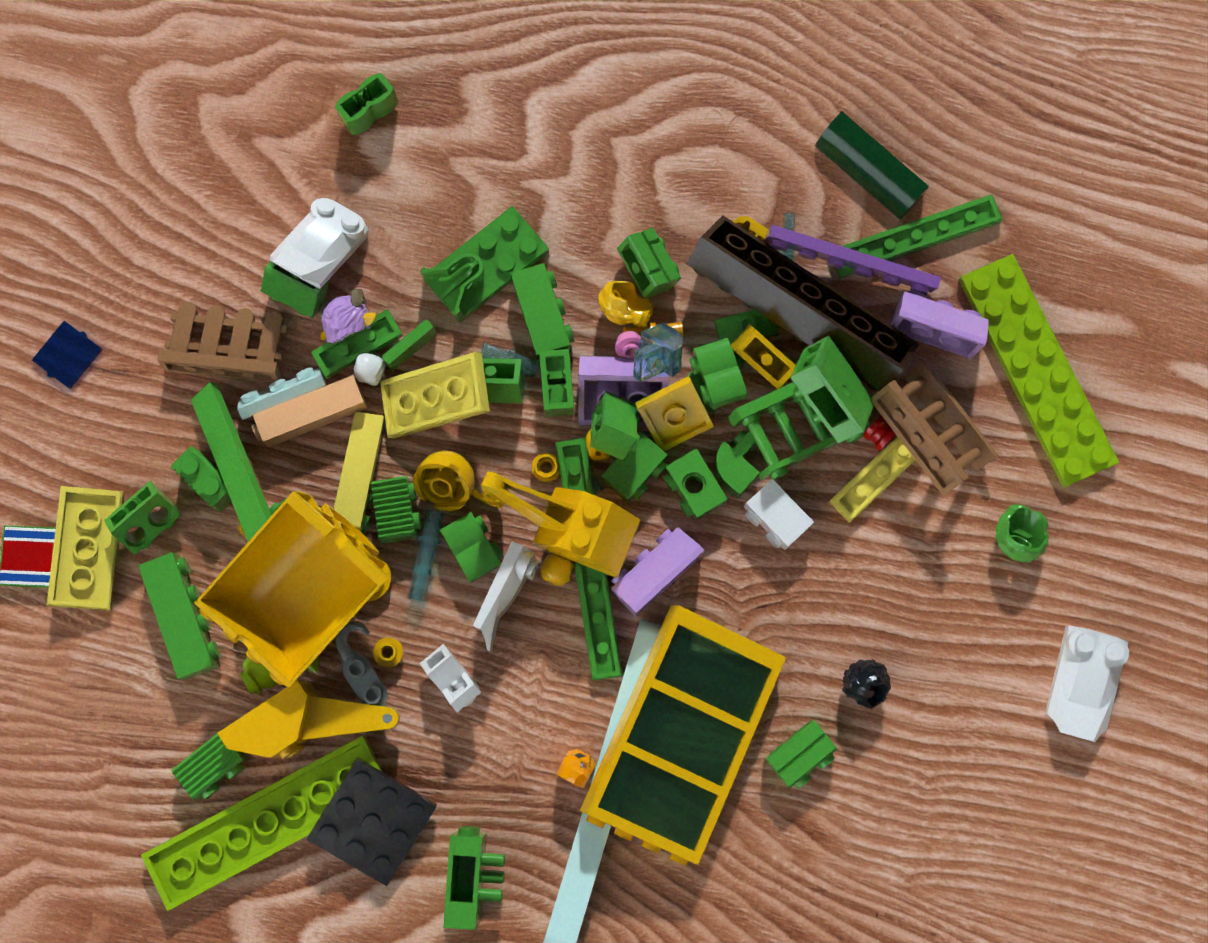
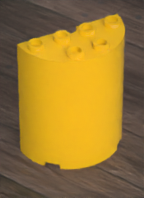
[194,491,390,688]

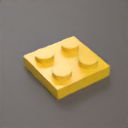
[635,376,714,451]

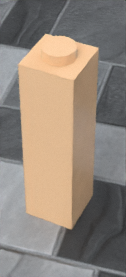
[252,375,368,447]

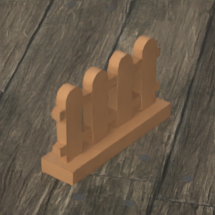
[157,302,289,384]

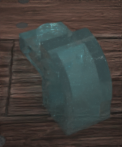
[633,322,683,382]

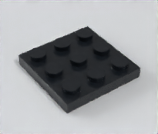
[306,757,437,886]

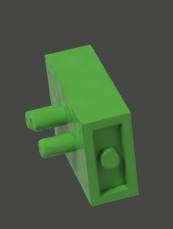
[790,336,874,444]
[443,826,505,930]

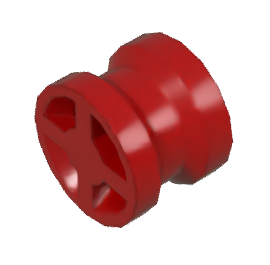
[863,415,896,451]

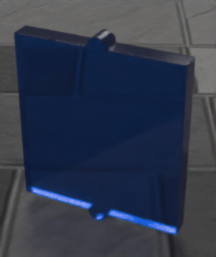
[32,321,103,389]

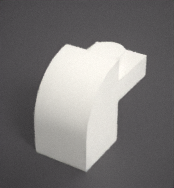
[420,644,481,712]

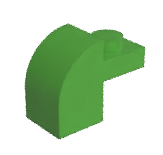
[714,430,760,499]

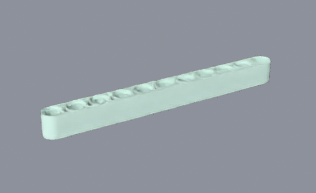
[543,619,662,943]

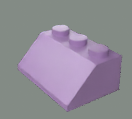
[890,290,989,359]
[578,356,669,426]
[611,527,705,617]

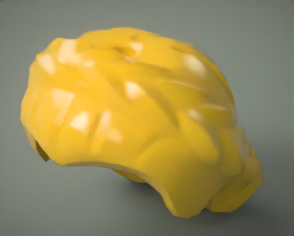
[598,281,653,327]

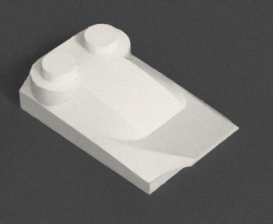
[270,198,369,290]
[473,541,540,652]
[1045,626,1129,742]

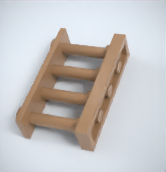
[870,361,999,496]

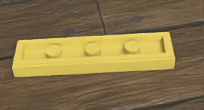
[334,412,385,531]
[829,436,915,523]

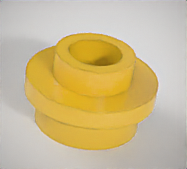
[531,453,560,482]
[373,637,404,668]

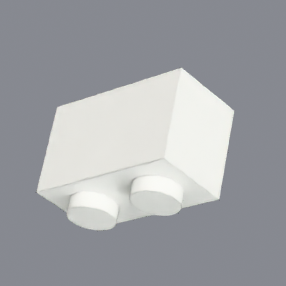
[744,479,814,550]

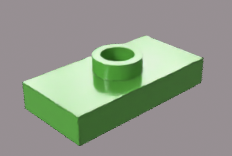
[714,310,779,344]

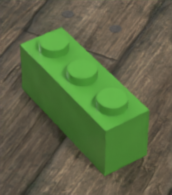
[511,263,575,362]

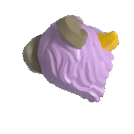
[318,289,377,344]

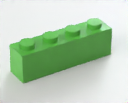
[138,552,221,680]

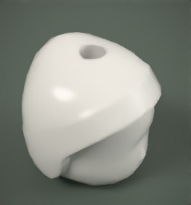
[354,353,385,386]

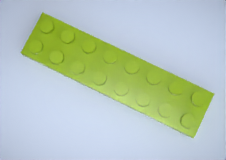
[958,254,1120,488]
[141,735,383,912]

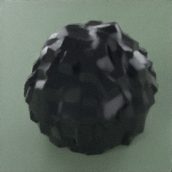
[842,659,891,709]

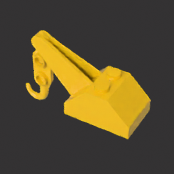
[472,471,640,579]

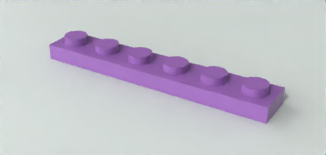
[765,225,941,295]

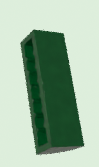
[815,111,929,220]

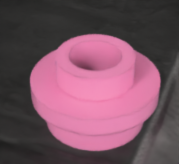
[615,331,645,358]

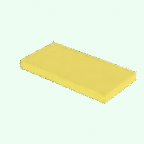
[380,352,490,439]
[46,486,124,611]

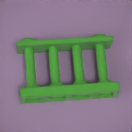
[728,382,870,480]

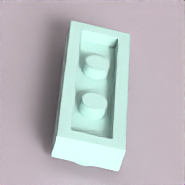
[237,368,326,420]

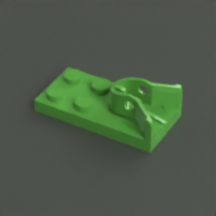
[420,206,549,323]

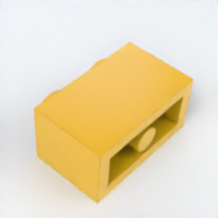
[731,324,796,389]

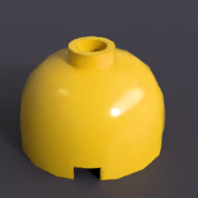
[413,450,475,511]

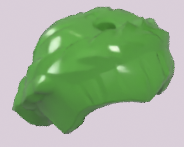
[996,504,1049,563]

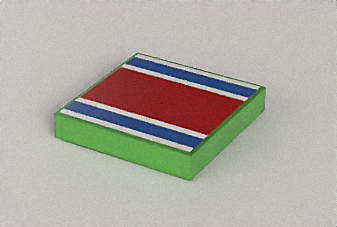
[0,525,56,588]

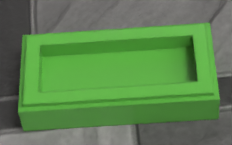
[382,320,437,372]

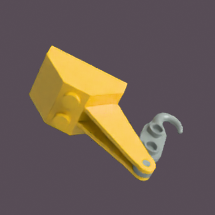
[217,622,400,759]

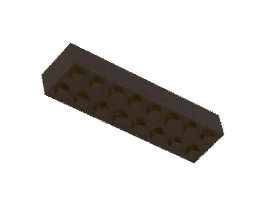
[686,215,919,391]

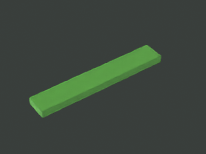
[835,194,1003,279]
[191,382,272,541]

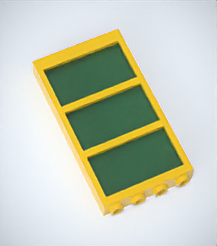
[580,605,786,866]

